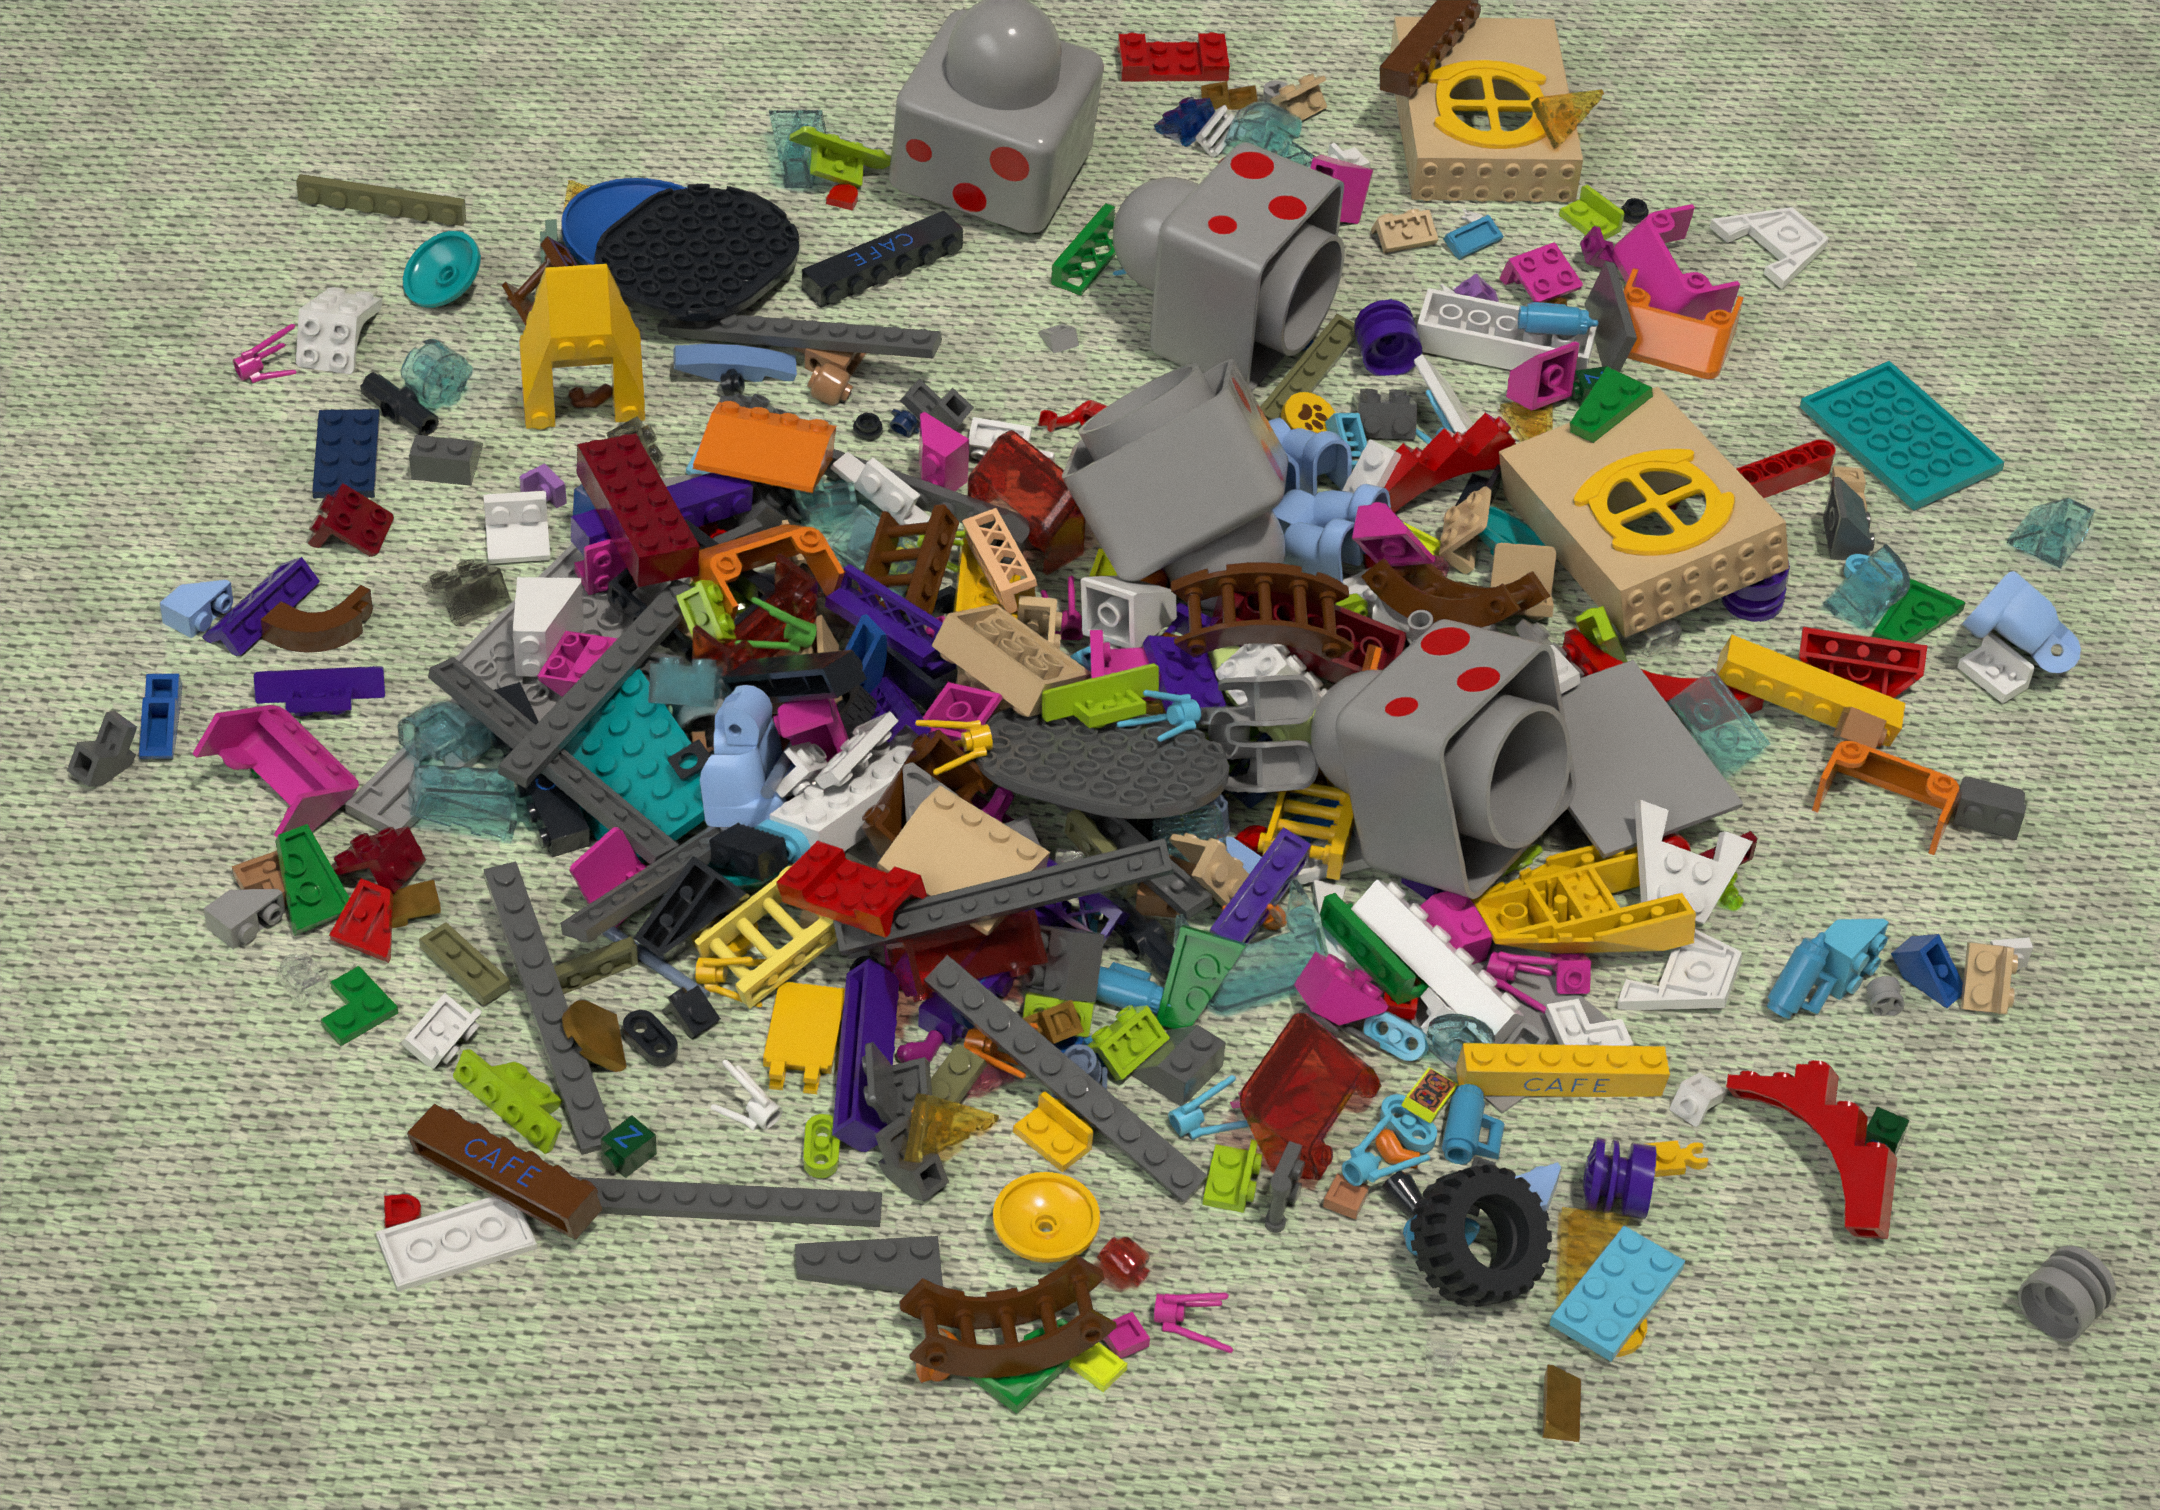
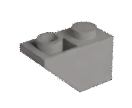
[203,889,285,950]

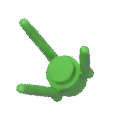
[735,597,817,653]

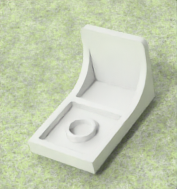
[296,287,382,374]
[1215,643,1328,708]

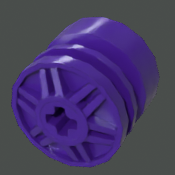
[1354,299,1422,376]
[1721,560,1790,622]
[1583,1137,1656,1219]

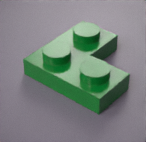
[321,966,398,1046]

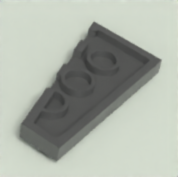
[795,1236,943,1295]

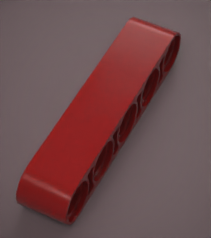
[1736,439,1836,498]

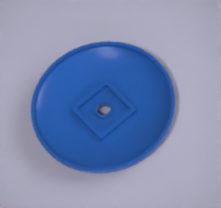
[561,178,687,265]

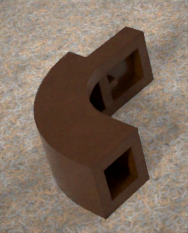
[261,585,373,653]

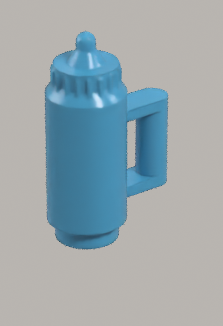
[1518,302,1599,336]
[1766,932,1838,1019]
[1096,962,1171,1016]
[1442,1084,1505,1164]

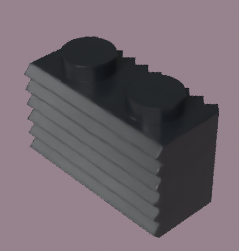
[709,822,788,882]

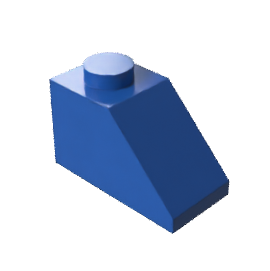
[1891,934,1963,1008]

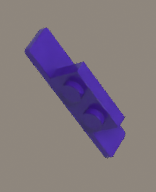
[253,666,385,716]

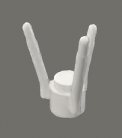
[710,1060,783,1131]

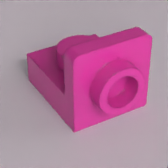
[1550,953,1591,994]

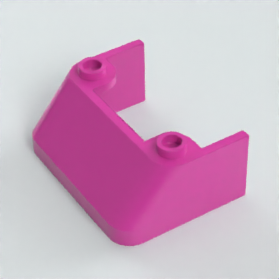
[1612,204,1740,320]
[773,699,849,762]
[192,705,359,838]

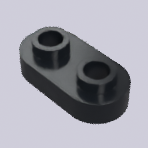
[623,1010,678,1067]

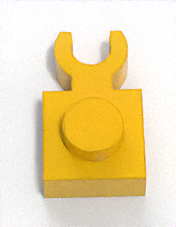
[1644,1140,1708,1177]

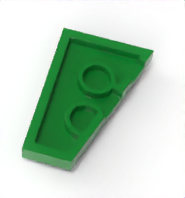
[1570,367,1653,443]
[1872,578,1966,643]
[275,824,350,936]
[1157,925,1248,1029]
[968,1318,1080,1414]

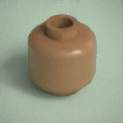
[807,363,853,406]

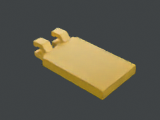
[763,982,845,1095]

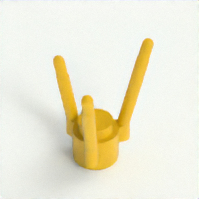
[915,720,993,775]
[695,957,766,1007]

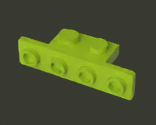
[789,126,891,188]
[1042,663,1159,728]
[453,1049,562,1154]

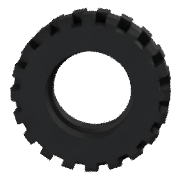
[1410,1164,1552,1307]

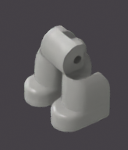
[1200,675,1319,793]

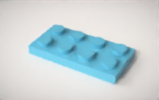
[1549,1225,1685,1362]

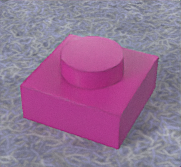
[1104,1312,1150,1359]

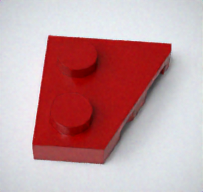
[329,878,393,963]

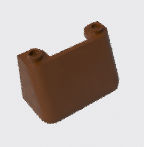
[862,729,994,859]

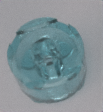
[401,339,473,408]

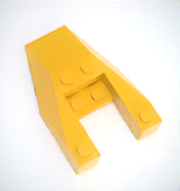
[519,264,645,429]
[1471,845,1696,954]

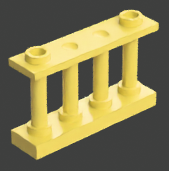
[694,866,837,1009]

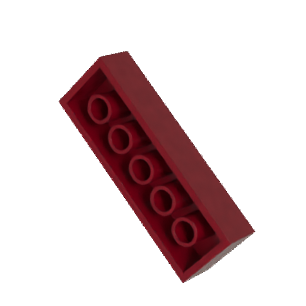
[576,433,700,587]
[1210,591,1407,684]

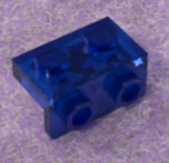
[1154,97,1219,147]

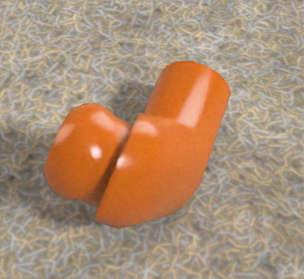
[1375,1129,1420,1169]

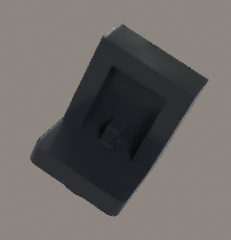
[662,985,721,1039]

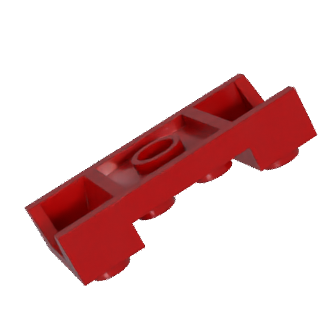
[1117,32,1230,82]
[776,840,927,938]

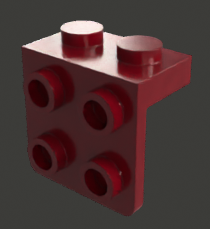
[308,483,394,557]
[331,826,426,894]

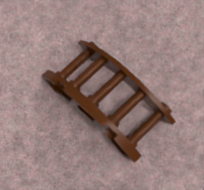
[1361,558,1551,628]
[1171,562,1354,661]
[899,1254,1117,1378]

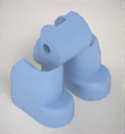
[1268,418,1352,496]
[1272,484,1391,583]
[1961,571,2081,673]
[700,685,796,828]

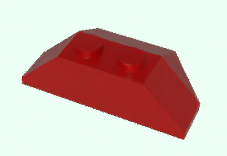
[1798,627,1928,698]

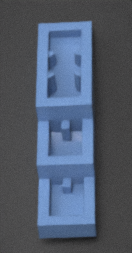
[673,344,797,382]

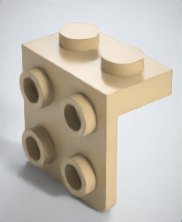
[1439,486,1491,574]
[1490,543,1556,620]
[1017,596,1062,649]
[1169,833,1249,907]

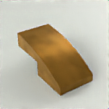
[1201,81,1259,110]
[392,880,441,928]
[1022,1000,1084,1044]

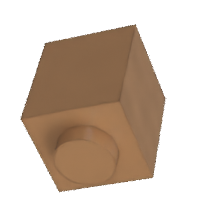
[1833,707,1887,749]

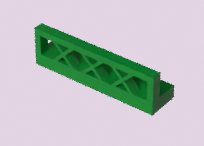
[1051,203,1116,296]
[1318,893,1431,1005]

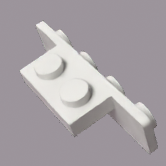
[968,417,1055,469]
[831,452,930,538]

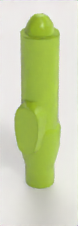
[1501,844,1543,878]

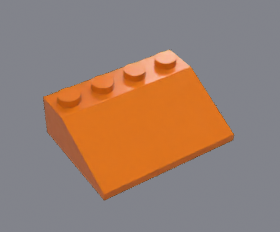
[693,401,837,493]

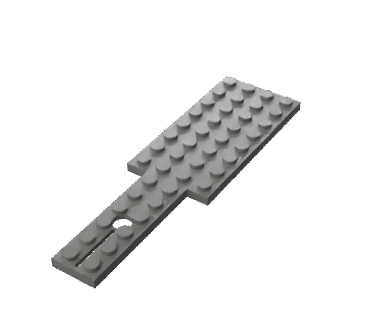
[345,543,691,830]

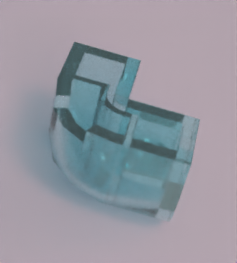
[1224,101,1302,158]
[793,477,860,530]
[1822,544,1910,629]
[398,700,491,763]

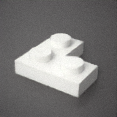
[1545,999,1634,1046]

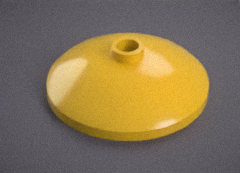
[993,1172,1100,1263]

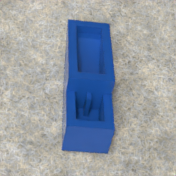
[845,614,887,694]
[139,673,183,759]

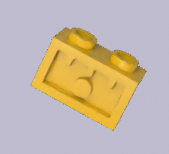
[1013,1091,1093,1173]

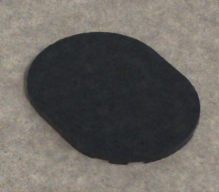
[594,184,800,321]

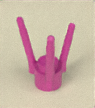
[233,324,297,383]
[1040,575,1083,640]
[1486,951,1557,1015]
[1154,1292,1233,1353]

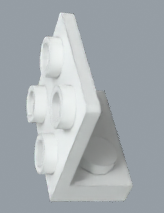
[484,491,551,564]

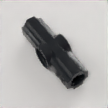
[360,372,439,436]
[1103,897,1175,981]

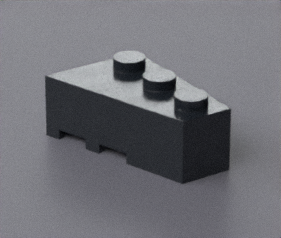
[633,856,750,963]

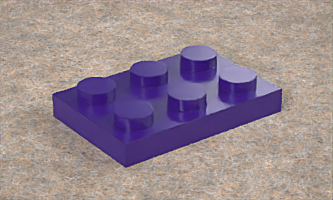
[1142,635,1226,720]

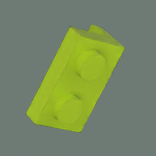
[676,580,736,655]

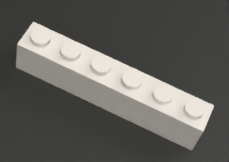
[1351,879,1526,1044]

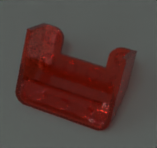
[693,553,818,676]

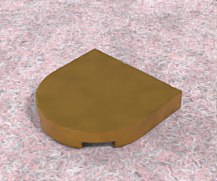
[562,1000,627,1072]

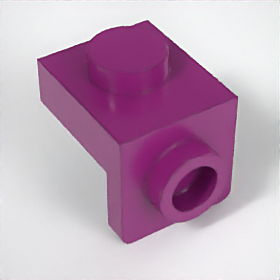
[1580,226,1617,268]

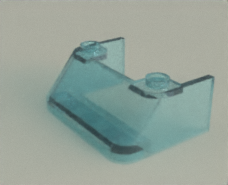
[1173,879,1328,1017]

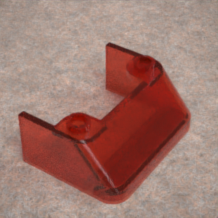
[967,430,1086,576]
[885,909,1048,1002]

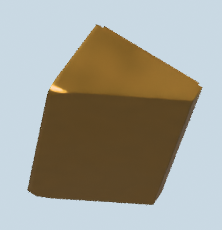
[1542,1364,1581,1442]

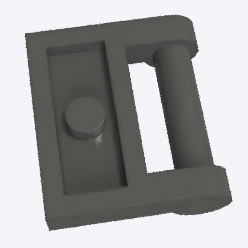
[1265,1141,1305,1233]

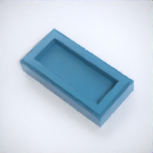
[1443,214,1504,260]

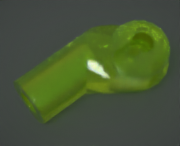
[1719,871,1744,911]

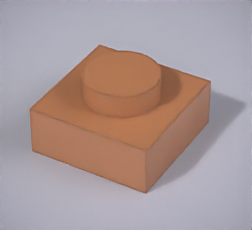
[1323,1173,1370,1220]

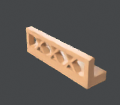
[962,508,1038,614]

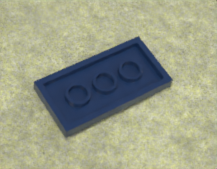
[312,409,380,499]

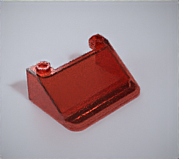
[1240,1012,1382,1180]

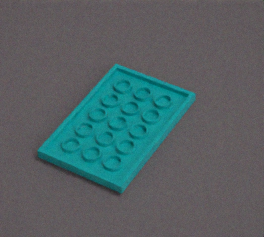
[1799,361,2005,511]
[564,668,705,863]

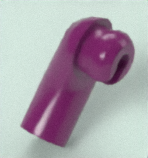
[896,1030,944,1063]

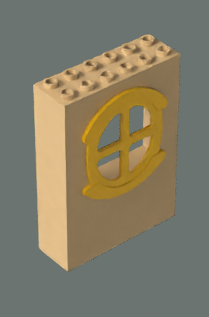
[1390,16,1583,202]
[1499,386,1789,638]

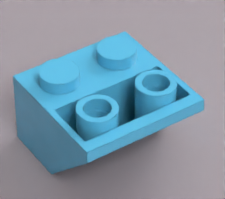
[1814,919,1889,1000]

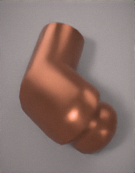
[568,383,612,408]

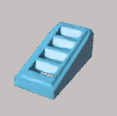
[1325,413,1367,469]

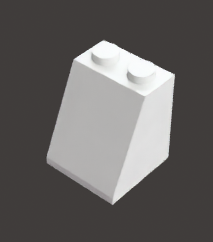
[1081,575,1177,648]
[513,577,584,677]

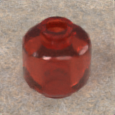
[1096,1236,1151,1289]

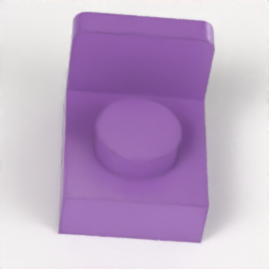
[1454,273,1499,302]
[519,463,567,508]

